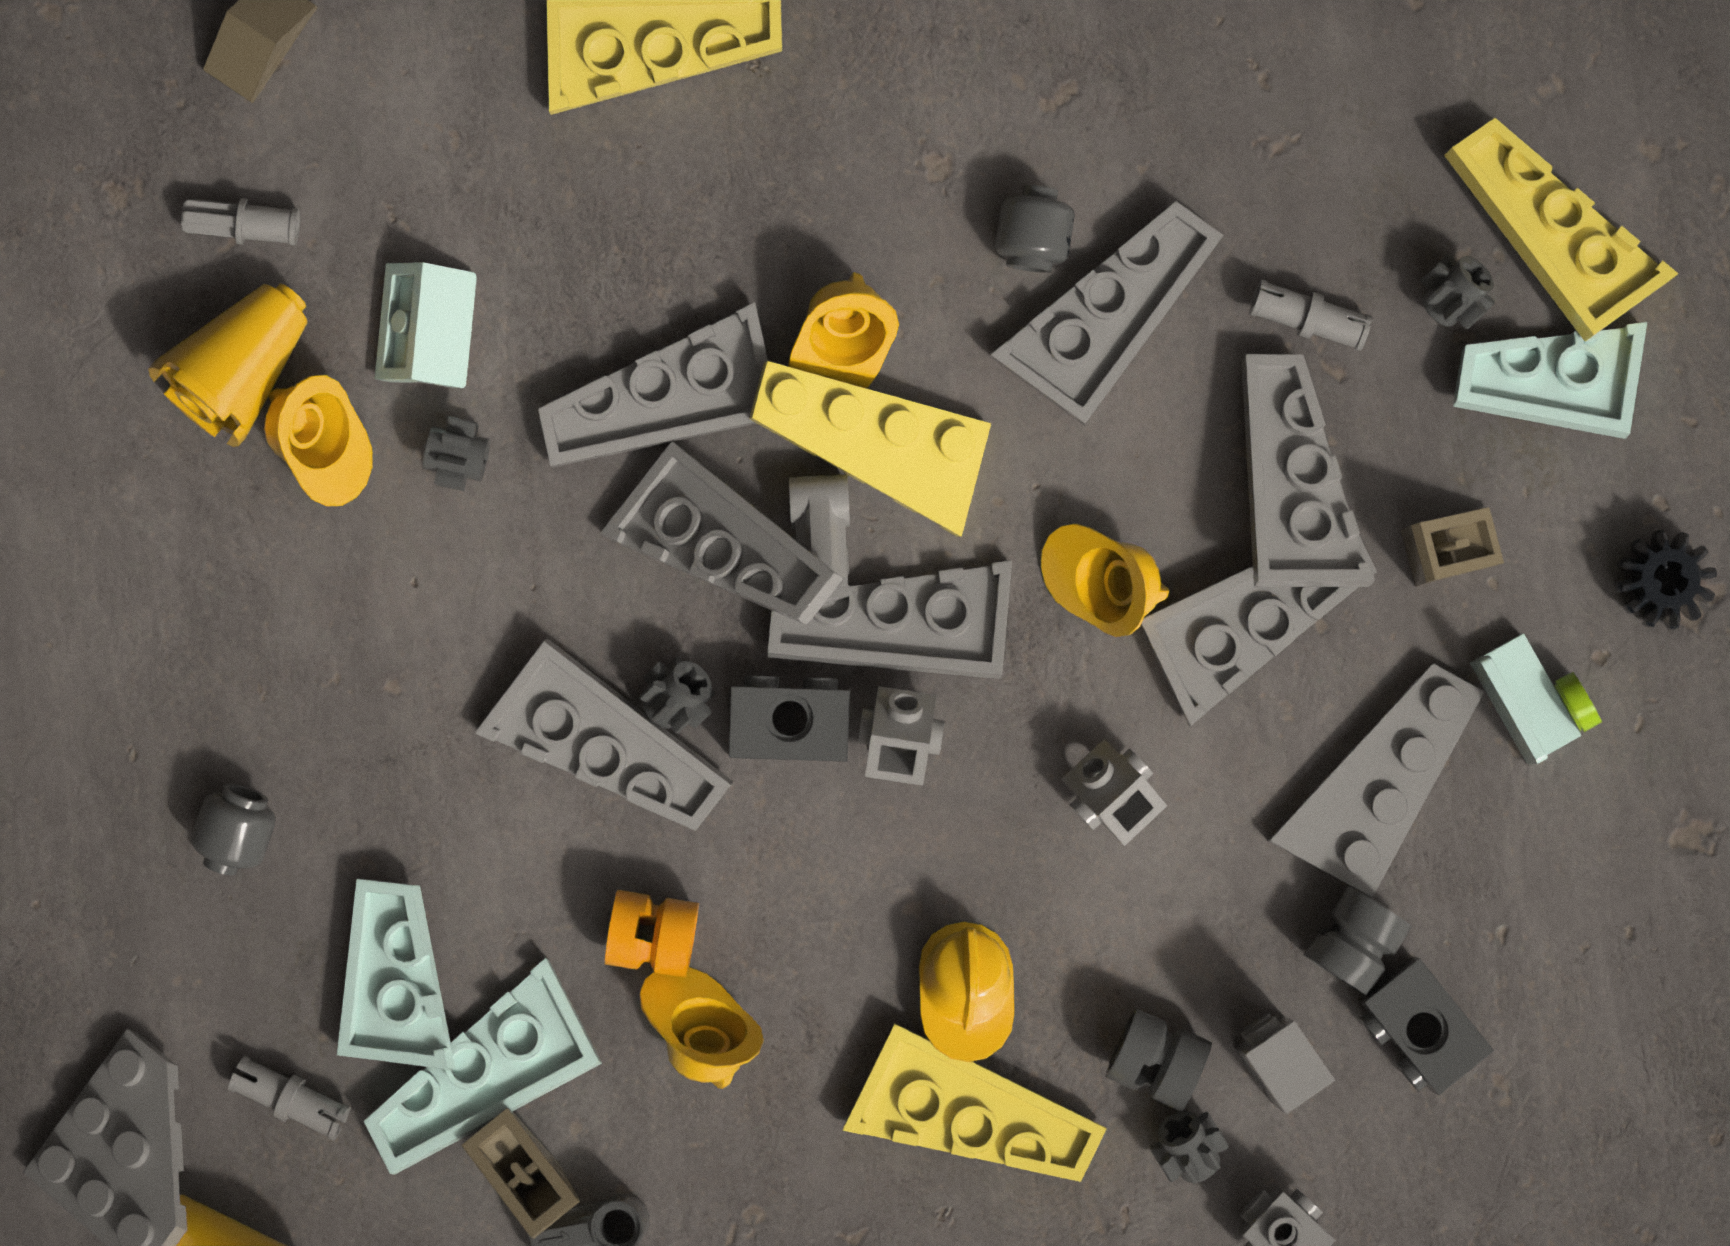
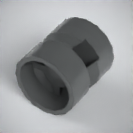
[1303,886,1412,996]
[1105,1008,1212,1111]

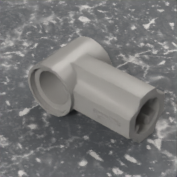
[789,474,850,592]

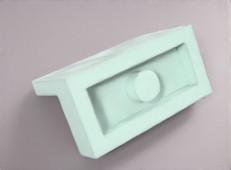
[375,262,477,388]
[1470,633,1582,765]

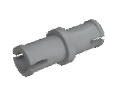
[1249,279,1372,351]
[228,1056,351,1141]

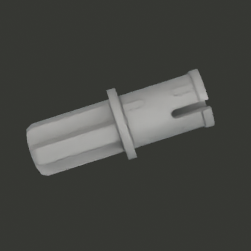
[181,198,300,246]

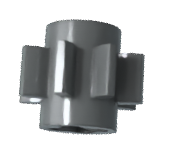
[1420,254,1495,329]
[423,416,491,491]
[639,656,715,734]
[1150,1110,1229,1184]

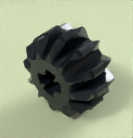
[1615,530,1717,630]

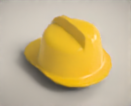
[788,272,899,388]
[264,375,372,506]
[1041,523,1170,637]
[919,922,1014,1062]
[639,967,764,1089]

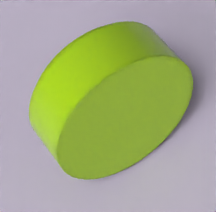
[1554,671,1602,732]

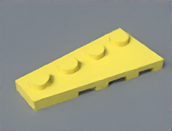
[547,0,782,115]
[1444,118,1678,342]
[749,361,991,537]
[843,1023,1107,1182]

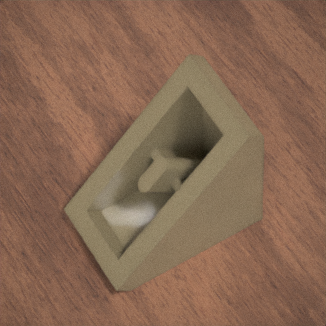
[203,0,318,104]
[1401,507,1504,587]
[461,1108,580,1239]

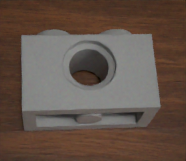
[1235,1013,1335,1114]

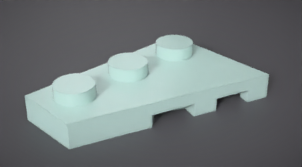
[1453,322,1647,439]
[337,879,455,1069]

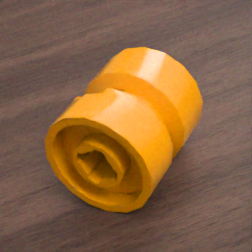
[605,890,699,978]

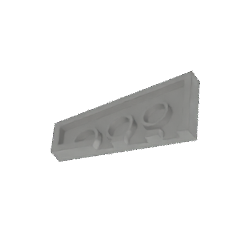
[990,201,1224,425]

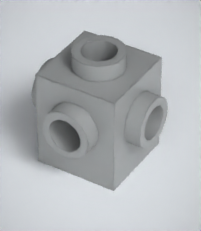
[858,686,945,786]
[1061,739,1167,846]
[1238,1186,1336,1246]

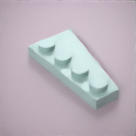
[364,958,602,1175]

